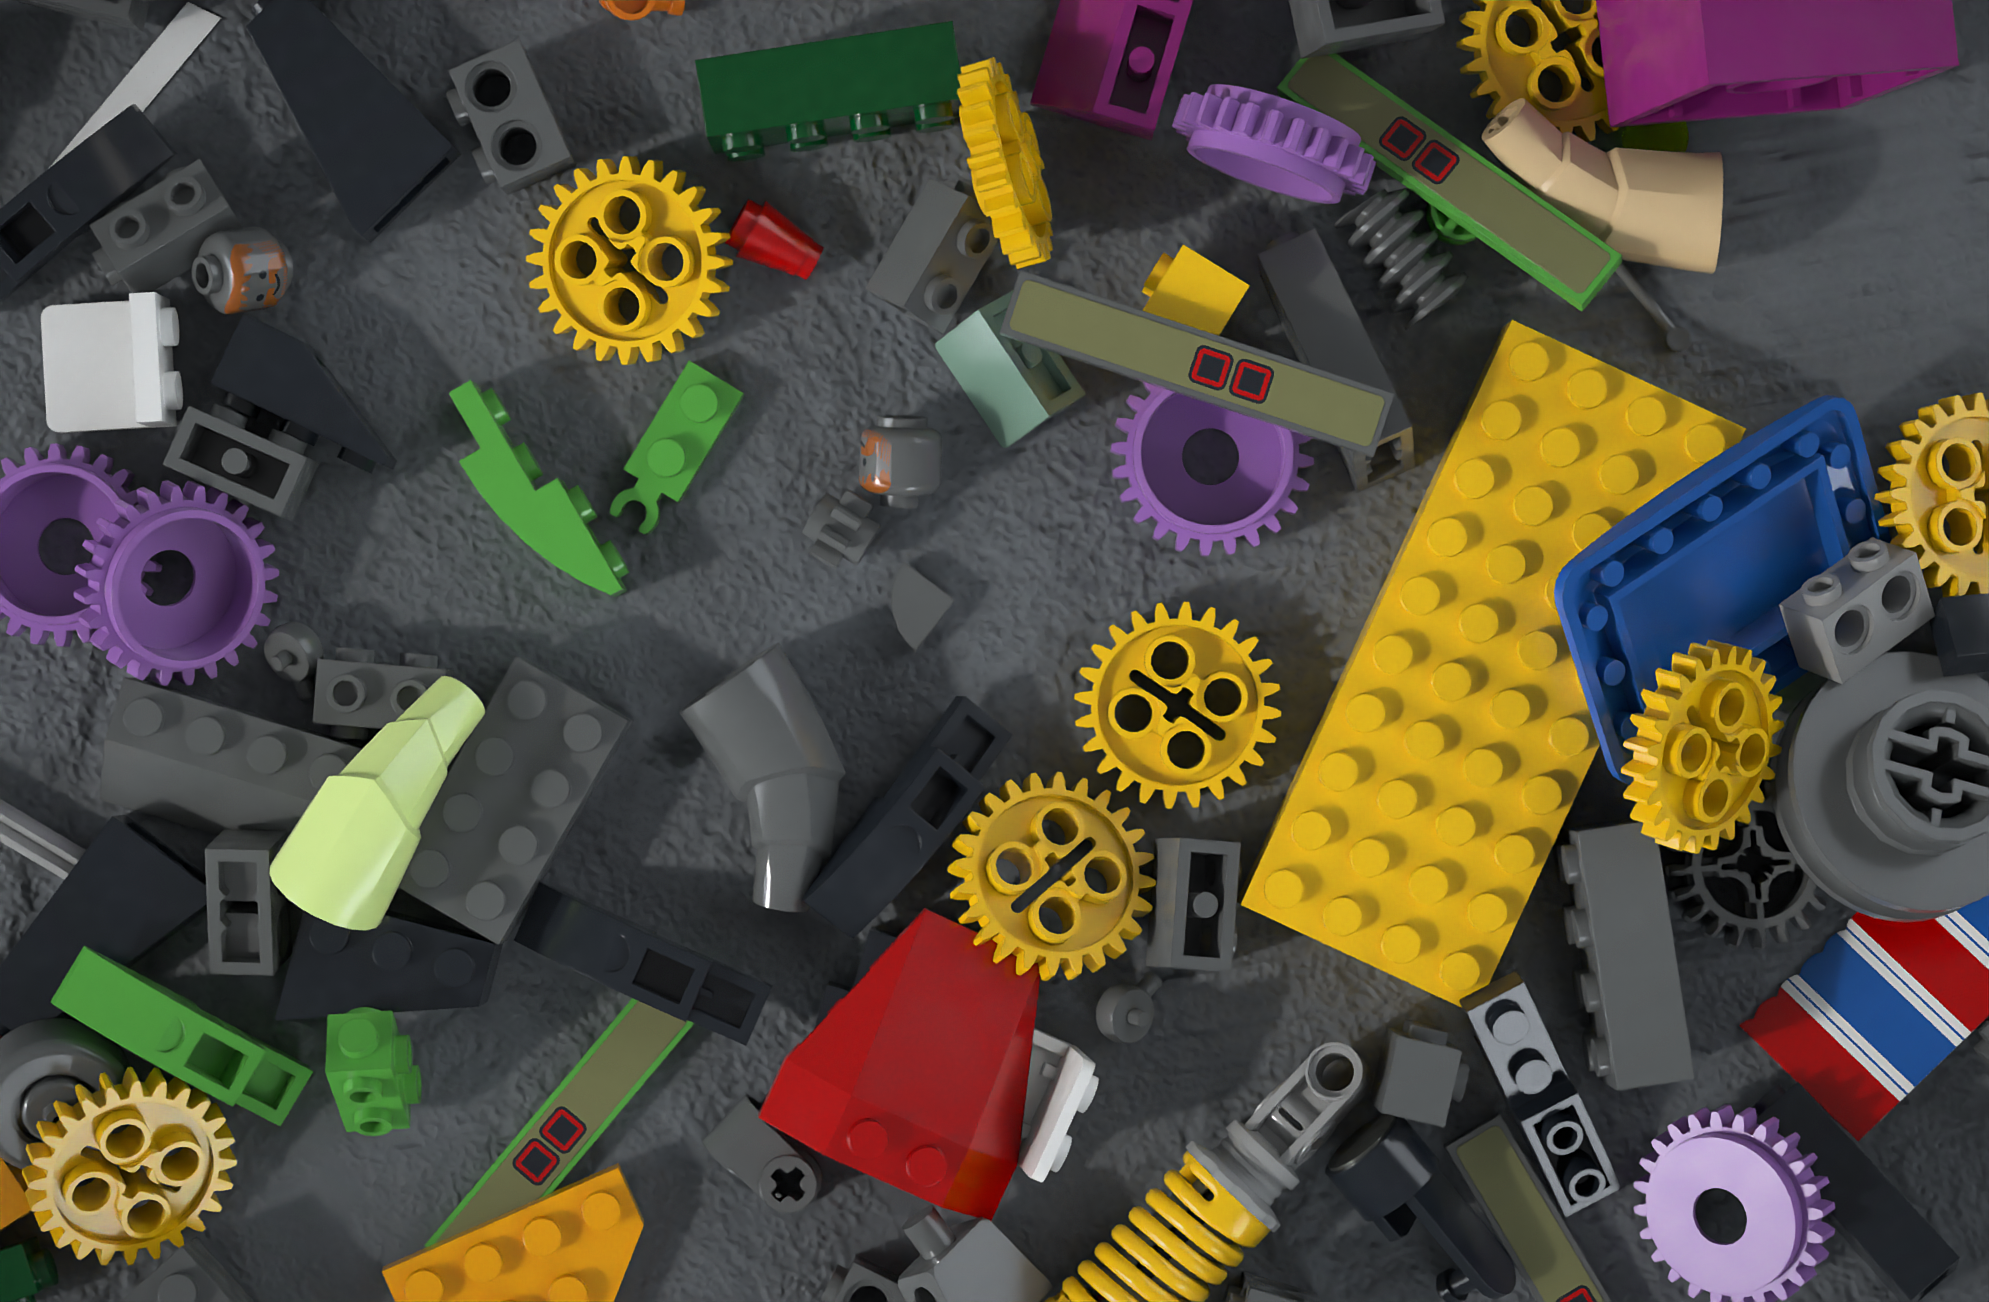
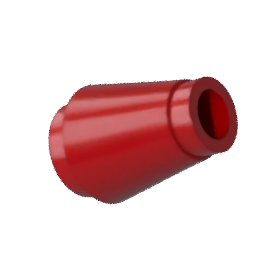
[724,198,824,280]

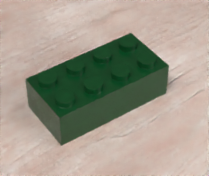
[695,21,962,162]

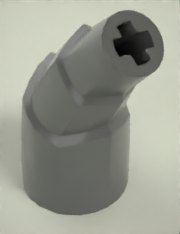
[679,642,846,912]

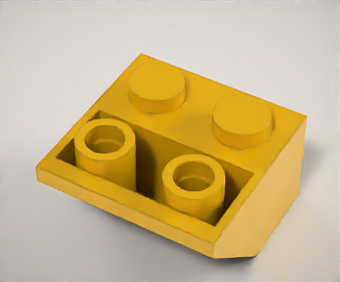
[1141,245,1250,336]

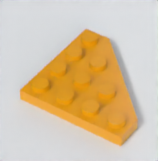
[381,1163,644,1302]

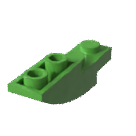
[449,380,629,597]
[51,945,313,1126]

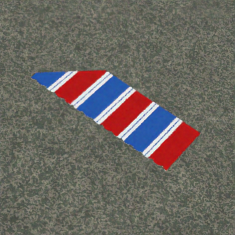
[1739,895,1989,1142]

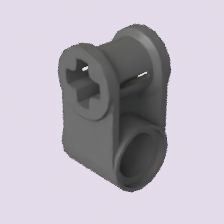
[702,1094,823,1214]

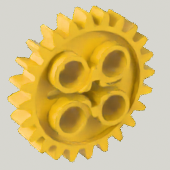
[1456,0,1619,143]
[957,57,1053,269]
[526,156,733,365]
[1875,393,1989,597]
[1074,602,1281,809]
[1621,640,1784,854]
[948,772,1156,981]
[22,1067,237,1266]

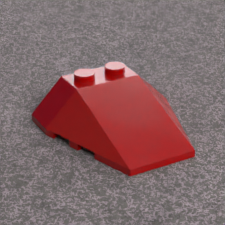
[758,908,1040,1221]

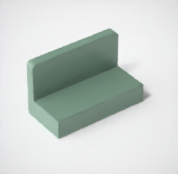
[935,290,1086,448]

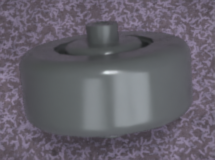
[0,1017,130,1169]

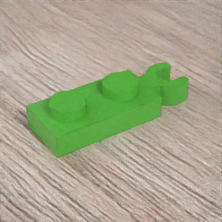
[610,361,745,535]

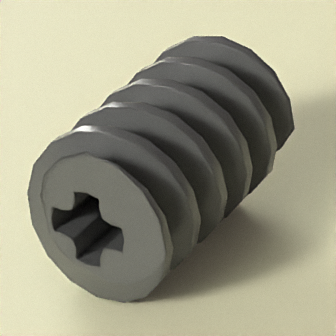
[1334,188,1468,330]

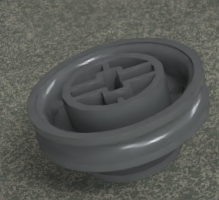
[1771,651,1989,922]

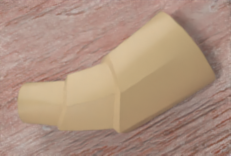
[1481,98,1723,274]

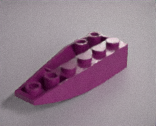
[1030,0,1193,141]

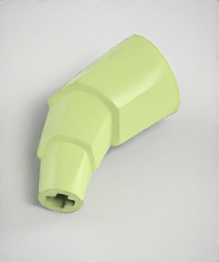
[269,676,485,931]

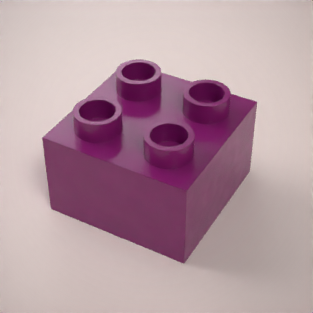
[1596,0,1959,127]

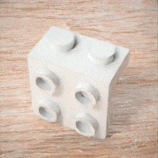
[41,292,183,433]
[1018,1028,1099,1183]

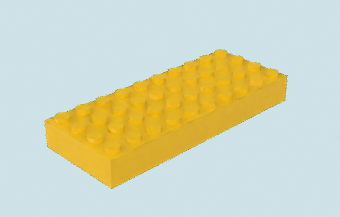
[1237,320,1746,1008]

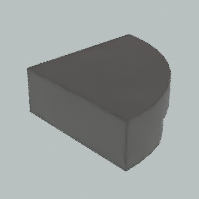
[891,562,955,651]

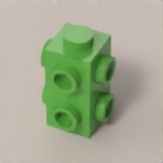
[325,1007,422,1136]

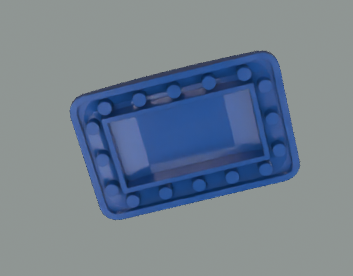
[1554,395,1891,785]

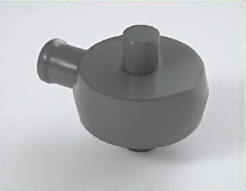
[264,622,324,701]
[1096,971,1162,1043]

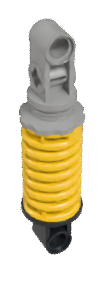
[1040,1042,1371,1302]

